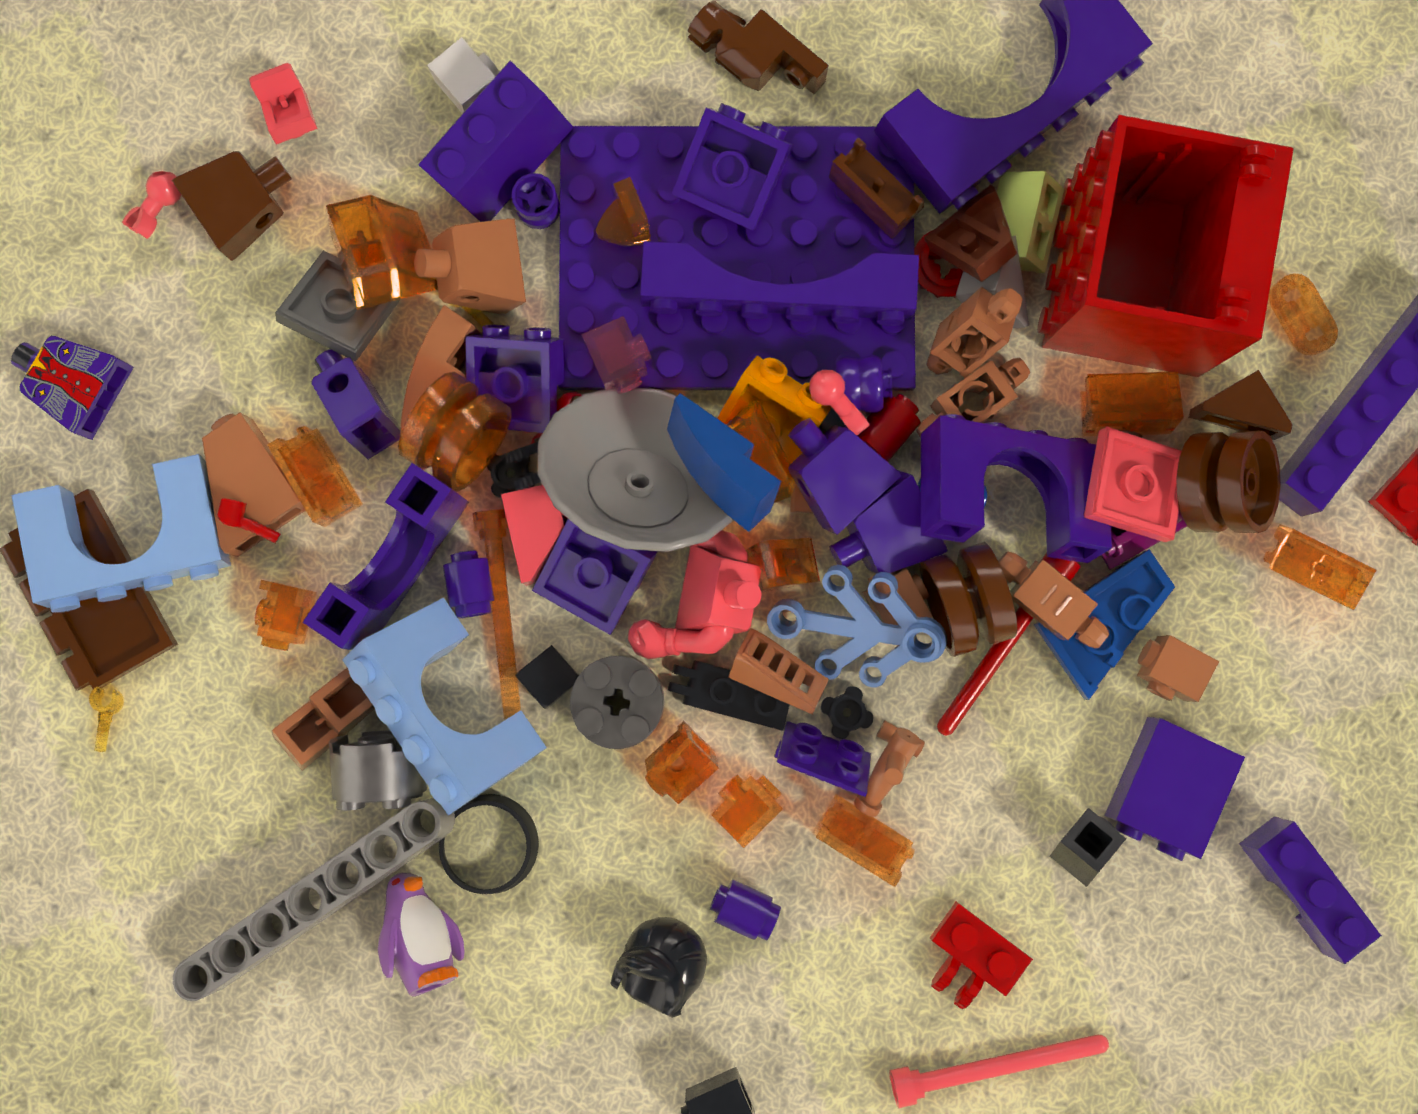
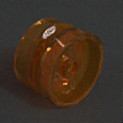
[398,371,511,492]

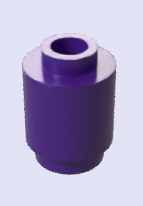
[443,551,495,619]
[709,879,781,941]

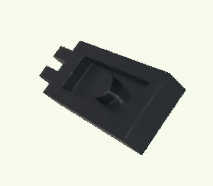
[667,660,790,731]

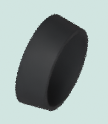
[439,794,539,894]

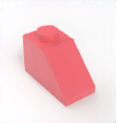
[501,484,568,586]

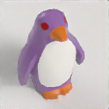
[378,873,465,997]

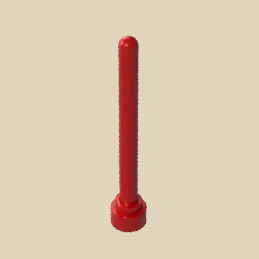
[937,552,1081,736]

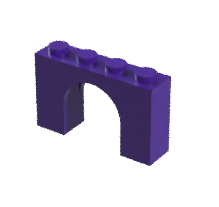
[921,414,1112,563]
[303,463,469,650]

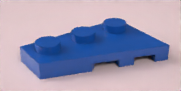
[1034,549,1175,700]

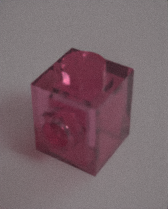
[582,316,652,394]

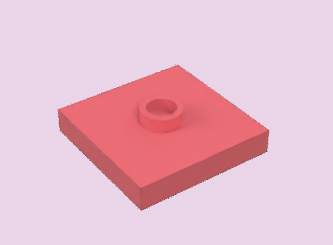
[1084,427,1182,542]

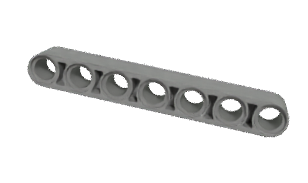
[173,798,455,1001]

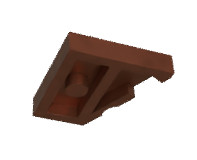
[924,184,1018,282]

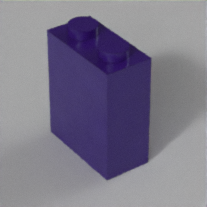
[1104,717,1245,861]

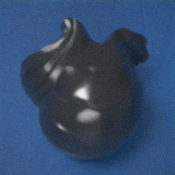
[610,917,707,1018]

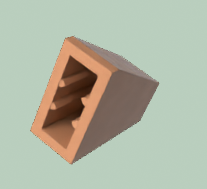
[202,412,312,557]

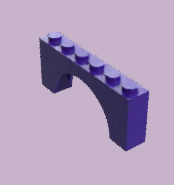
[874,0,1153,214]

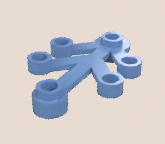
[767,565,947,688]

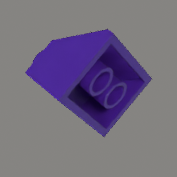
[417,60,574,222]

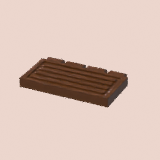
[0,489,178,691]

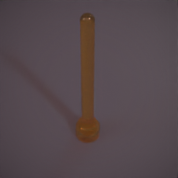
[472,509,521,720]

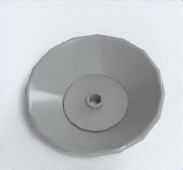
[538,386,734,552]

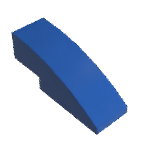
[667,393,781,532]

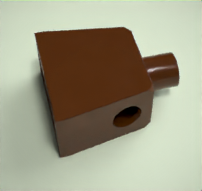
[172,151,292,261]

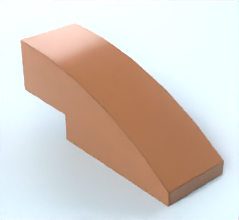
[400,305,481,454]
[272,668,375,771]

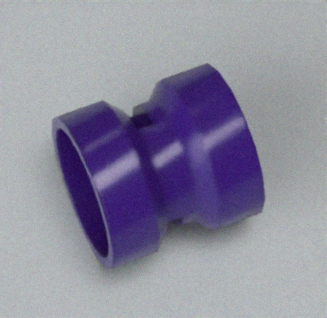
[511,173,560,230]

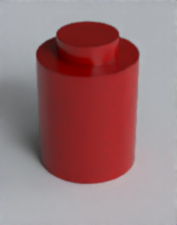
[857,394,921,462]

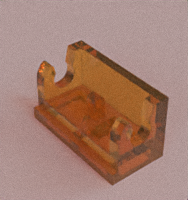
[1080,372,1184,437]
[267,426,363,527]
[1263,524,1377,610]
[812,794,915,887]

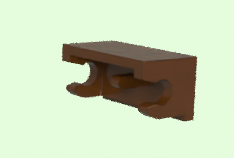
[829,138,925,239]

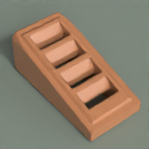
[729,628,829,715]

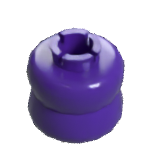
[835,356,892,413]

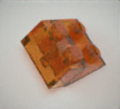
[326,195,438,310]

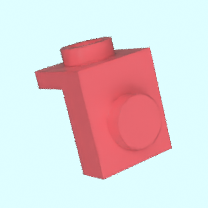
[249,63,318,145]

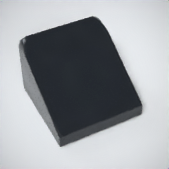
[515,645,579,709]

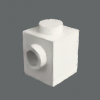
[427,37,499,113]

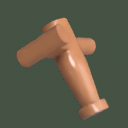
[854,720,925,817]

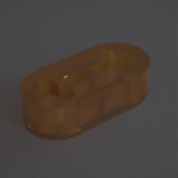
[1269,273,1338,356]

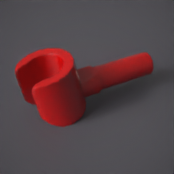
[217,498,281,544]

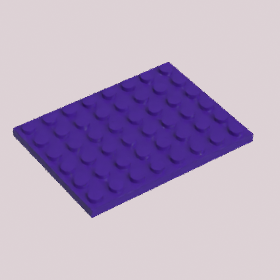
[558,126,916,391]

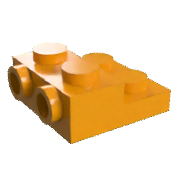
[717,355,832,484]

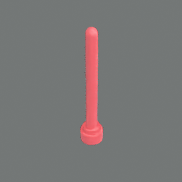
[889,1034,1109,1109]

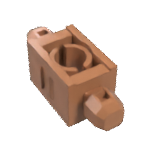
[926,287,1023,378]
[916,358,1030,438]
[999,552,1109,648]

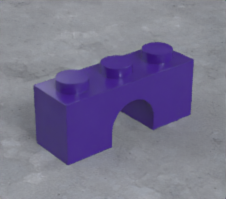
[1239,816,1382,964]

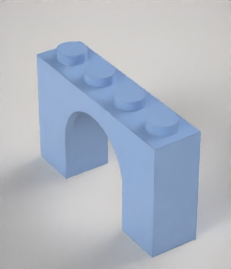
[11,454,231,612]
[342,598,547,816]

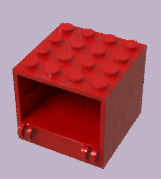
[1037,115,1294,377]

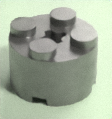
[570,656,665,749]
[329,730,427,811]

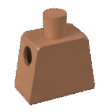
[414,218,526,314]

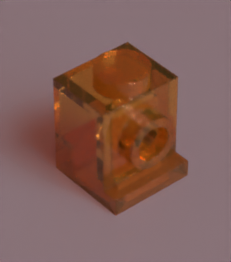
[255,580,317,651]
[645,721,719,804]

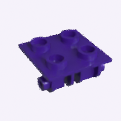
[774,721,871,797]

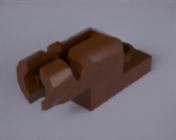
[688,0,829,94]

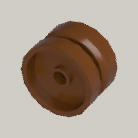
[1176,431,1281,533]
[920,542,1018,657]

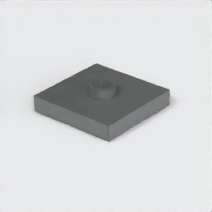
[275,250,402,362]

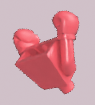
[628,530,761,659]

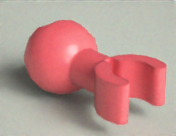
[122,171,181,239]
[809,370,870,435]

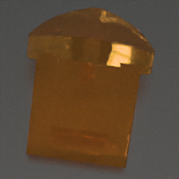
[596,177,651,246]

